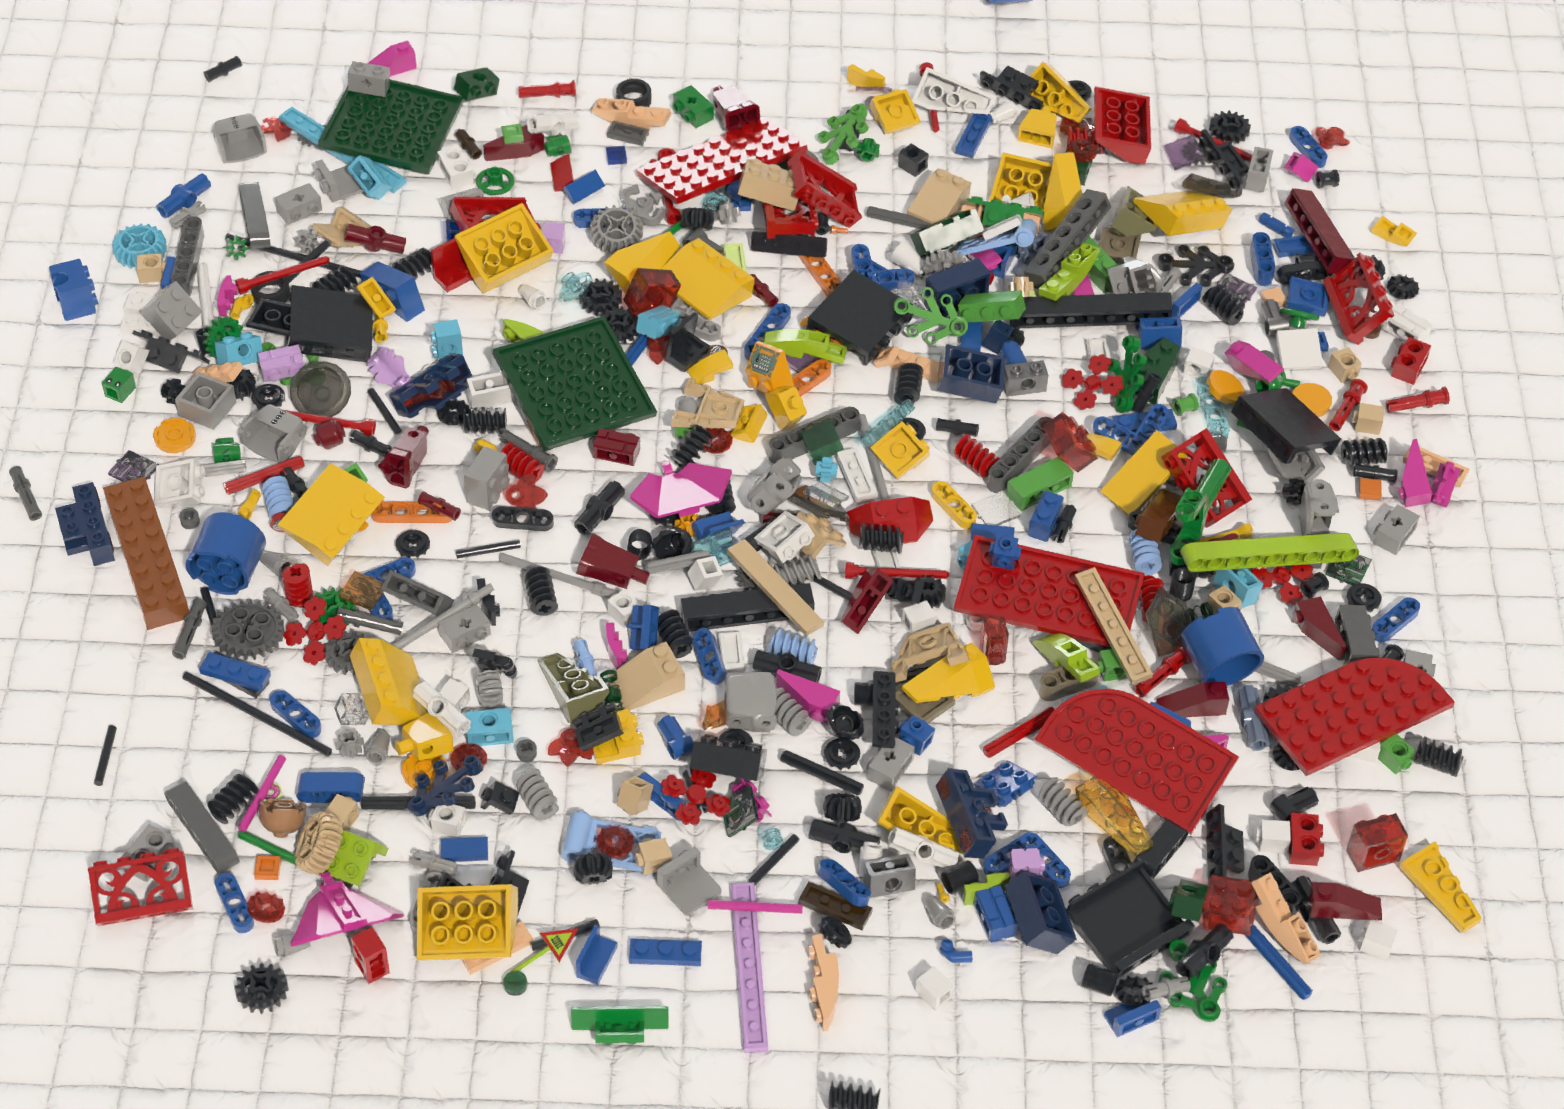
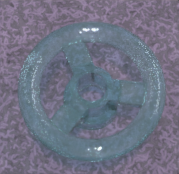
[559,272,592,302]

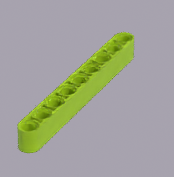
[1180,533,1360,572]

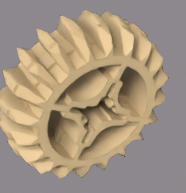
[295,811,343,875]

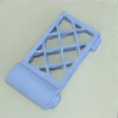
[956,219,1038,256]
[561,811,662,874]

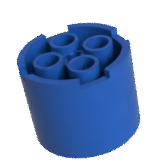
[185,512,266,595]
[1181,607,1264,686]

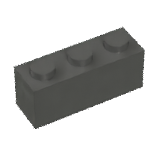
[381,570,454,616]
[1335,605,1380,664]

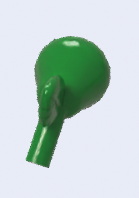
[1255,371,1300,393]

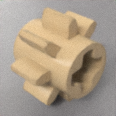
[1010,277,1034,297]

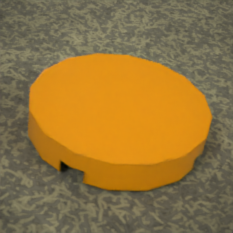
[1206,370,1245,405]
[1292,383,1332,417]
[153,418,196,453]
[402,754,448,791]

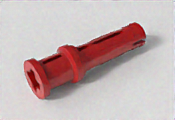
[518,80,576,98]
[1329,379,1368,431]
[1385,386,1450,413]
[1134,646,1191,698]

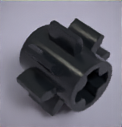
[161,378,186,404]
[1282,478,1306,504]

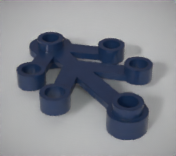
[407,755,483,817]

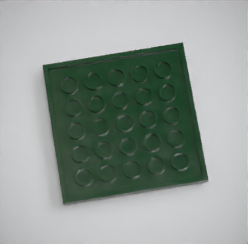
[318,79,464,174]
[492,316,657,452]

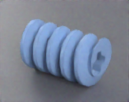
[262,476,294,519]
[1129,529,1162,575]
[768,628,818,665]

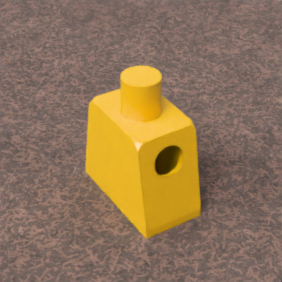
[1018,106,1057,149]
[764,386,807,430]
[395,712,454,761]

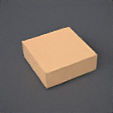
[1260,287,1287,307]
[873,346,900,368]

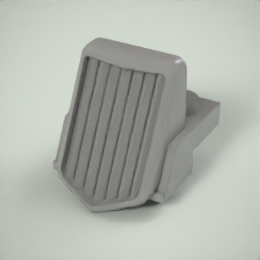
[1107,256,1163,294]

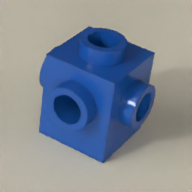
[989,535,1022,570]
[898,715,936,756]

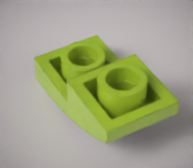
[963,872,1010,906]

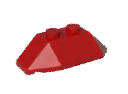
[846,496,934,544]

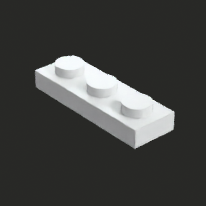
[837,448,877,503]

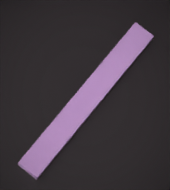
[731,882,769,1053]

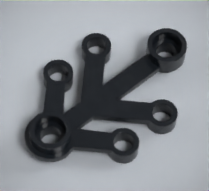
[1157,245,1235,287]

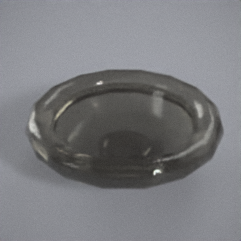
[290,361,351,417]

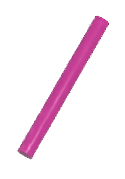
[237,755,286,832]
[708,900,803,914]

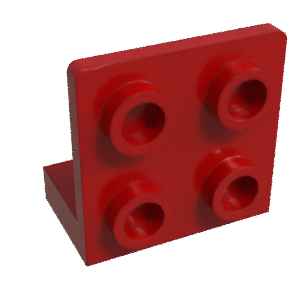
[431,238,473,293]

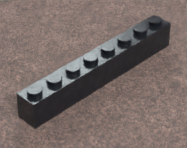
[1010,292,1172,329]

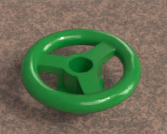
[476,167,515,196]
[1280,308,1320,329]

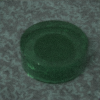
[503,971,528,996]

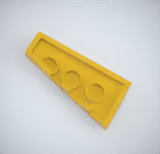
[1399,841,1482,934]

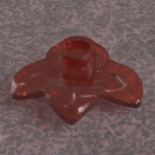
[261,116,293,142]
[1059,117,1094,135]
[1315,126,1350,149]
[647,335,670,365]
[505,475,548,509]
[548,729,593,767]

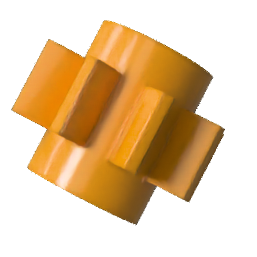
[675,514,699,536]

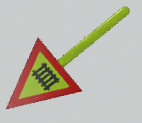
[511,928,579,974]

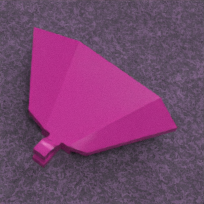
[630,461,732,518]
[291,872,404,947]

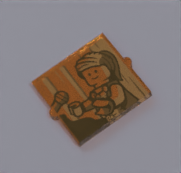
[339,571,384,611]

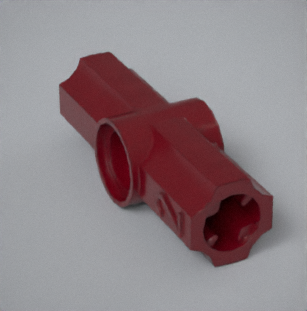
[344,223,406,254]

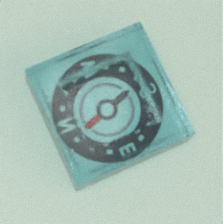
[702,192,728,212]

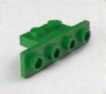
[966,196,1045,230]
[571,1006,669,1045]

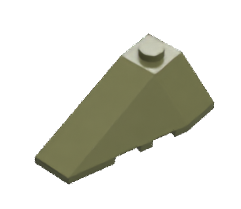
[1111,186,1157,237]
[538,653,609,725]

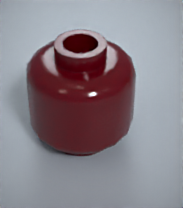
[313,419,346,450]

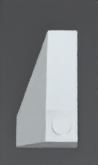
[912,67,996,115]

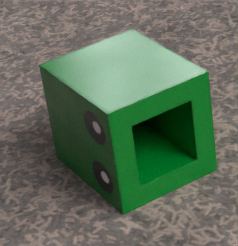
[102,367,136,403]

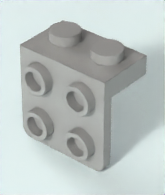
[314,159,365,203]
[1266,446,1325,484]
[657,846,722,915]

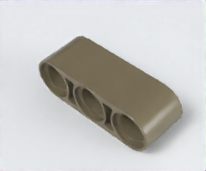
[1039,658,1100,701]

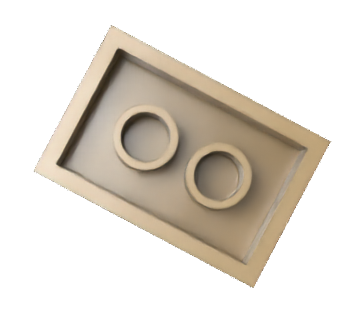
[738,158,798,211]

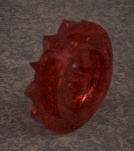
[1066,138,1097,162]
[703,428,733,454]
[451,744,487,776]
[596,824,634,858]
[247,890,286,923]

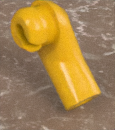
[230,294,254,320]
[473,439,498,453]
[238,489,262,520]

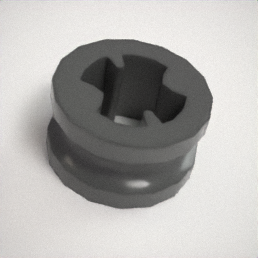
[179,508,200,530]
[516,739,537,762]

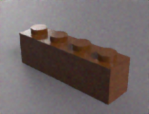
[1134,489,1182,543]

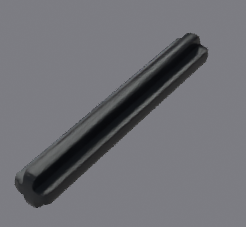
[780,750,864,796]

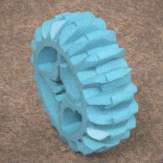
[112,222,167,269]

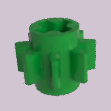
[857,138,880,162]
[223,235,250,260]

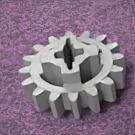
[924,249,966,275]

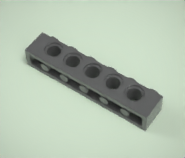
[1023,189,1111,288]

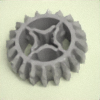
[590,204,643,255]

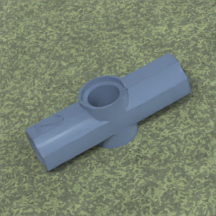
[1238,685,1269,751]

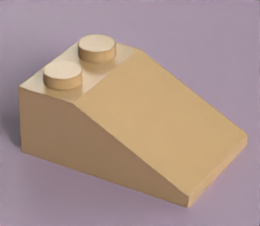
[907,168,972,224]
[606,642,685,711]

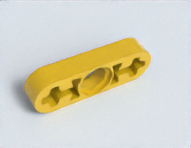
[931,481,977,529]

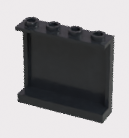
[806,270,913,366]
[287,285,373,363]
[1231,388,1342,464]
[1066,859,1195,979]

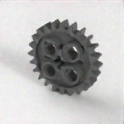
[211,599,284,661]

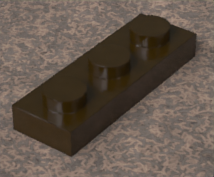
[798,881,873,931]

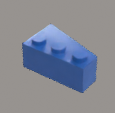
[360,261,425,322]

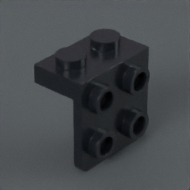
[666,312,710,372]

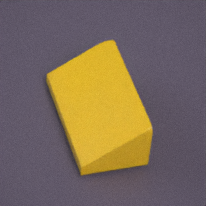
[356,277,396,319]
[730,404,768,443]

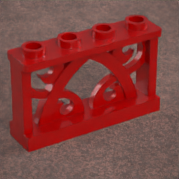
[788,151,862,228]
[449,197,541,232]
[762,198,819,238]
[1323,252,1395,345]
[1161,428,1252,528]
[88,848,194,926]

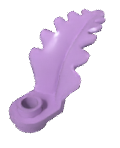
[367,347,411,390]

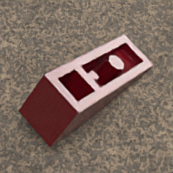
[483,125,545,161]
[840,568,894,634]
[1292,596,1346,661]
[1156,681,1230,718]
[1309,882,1383,920]

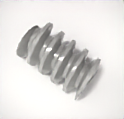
[774,554,822,585]
[774,687,812,736]
[516,768,559,820]
[1038,777,1089,827]

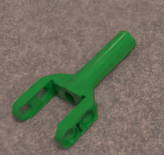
[1169,459,1231,565]

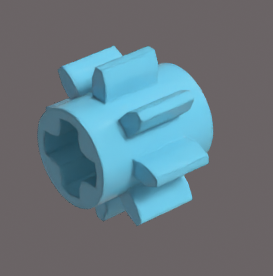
[815,457,838,483]

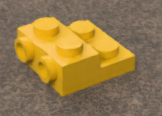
[869,89,921,135]
[870,421,930,480]
[592,709,644,765]

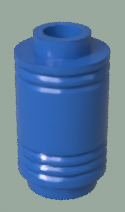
[1000,340,1028,365]

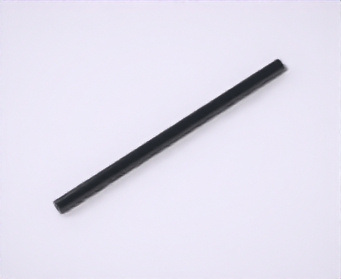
[225,233,362,279]
[182,671,332,757]

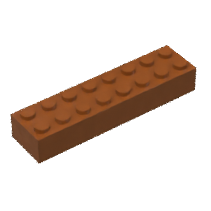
[103,476,189,630]

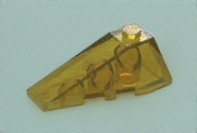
[1075,777,1153,856]

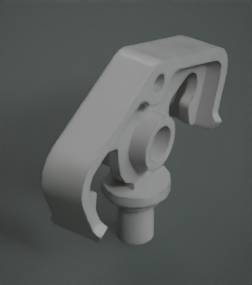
[621,184,666,226]

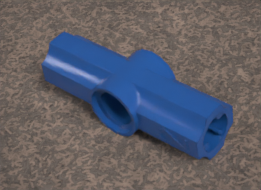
[156,173,212,219]

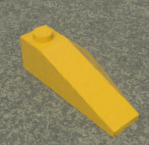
[1030,61,1092,123]
[1043,152,1082,232]
[603,231,681,295]
[901,643,995,703]
[877,786,963,854]

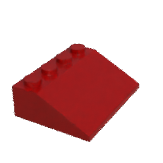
[1094,86,1151,165]

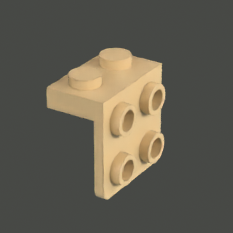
[312,206,371,248]
[796,512,847,559]

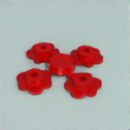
[1061,354,1124,410]
[1251,564,1313,605]
[283,596,347,666]
[661,769,731,825]

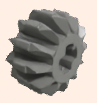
[476,670,503,708]

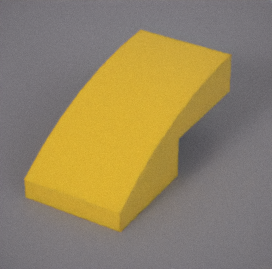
[847,63,886,93]
[1371,216,1417,247]
[687,349,733,385]
[1073,433,1122,461]

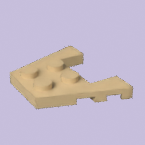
[671,378,745,429]
[891,622,969,683]

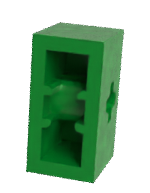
[672,85,714,128]

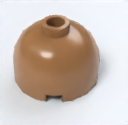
[259,799,307,838]

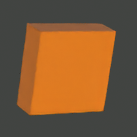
[1359,478,1382,500]
[254,855,281,880]

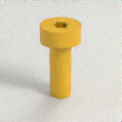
[936,883,950,903]

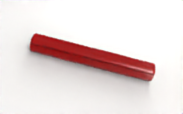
[224,456,305,495]
[983,706,1055,758]

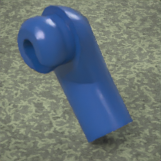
[939,939,973,963]

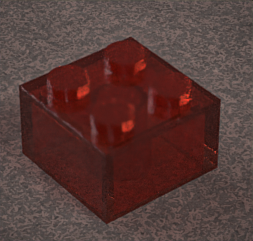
[623,268,681,315]
[1043,412,1098,472]
[1346,813,1408,872]
[1202,875,1259,936]

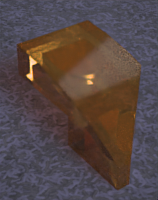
[702,700,726,730]

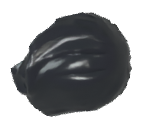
[651,527,694,560]
[826,704,864,740]

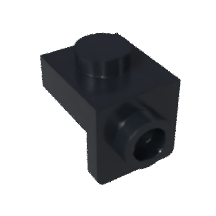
[480,781,520,815]

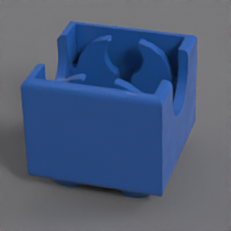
[49,258,98,321]

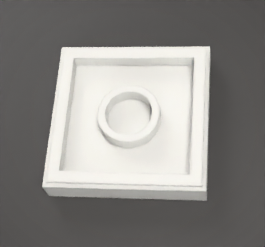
[1276,328,1323,371]

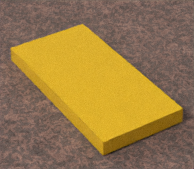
[1100,430,1189,515]

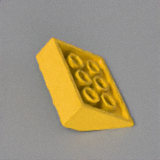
[989,152,1078,220]
[1133,191,1232,236]
[455,203,554,294]
[654,238,755,320]
[277,463,385,566]
[350,638,428,725]
[417,884,518,961]

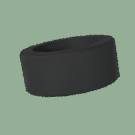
[616,78,652,107]
[251,271,290,304]

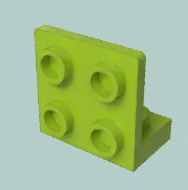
[323,830,389,887]

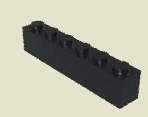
[681,583,815,632]

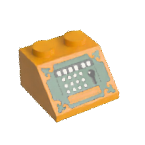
[745,341,794,394]

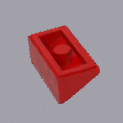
[550,154,573,192]

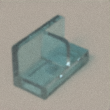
[692,528,734,566]

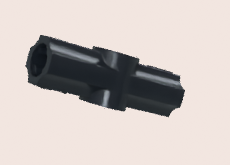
[574,480,625,536]
[752,650,822,683]
[808,819,881,854]
[1291,875,1341,945]
[1175,924,1234,980]

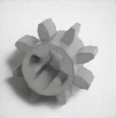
[715,203,741,225]
[294,229,320,253]
[335,729,364,758]

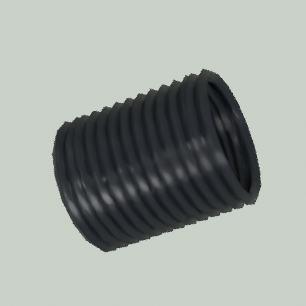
[627,529,652,560]
[1169,567,1196,602]
[854,682,873,706]
[941,860,979,895]
[1081,963,1118,997]

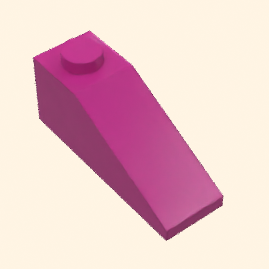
[367,40,417,77]
[1224,340,1284,383]
[1398,439,1432,507]
[776,669,840,723]

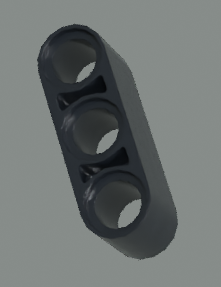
[1134,819,1189,879]
[1247,855,1301,915]

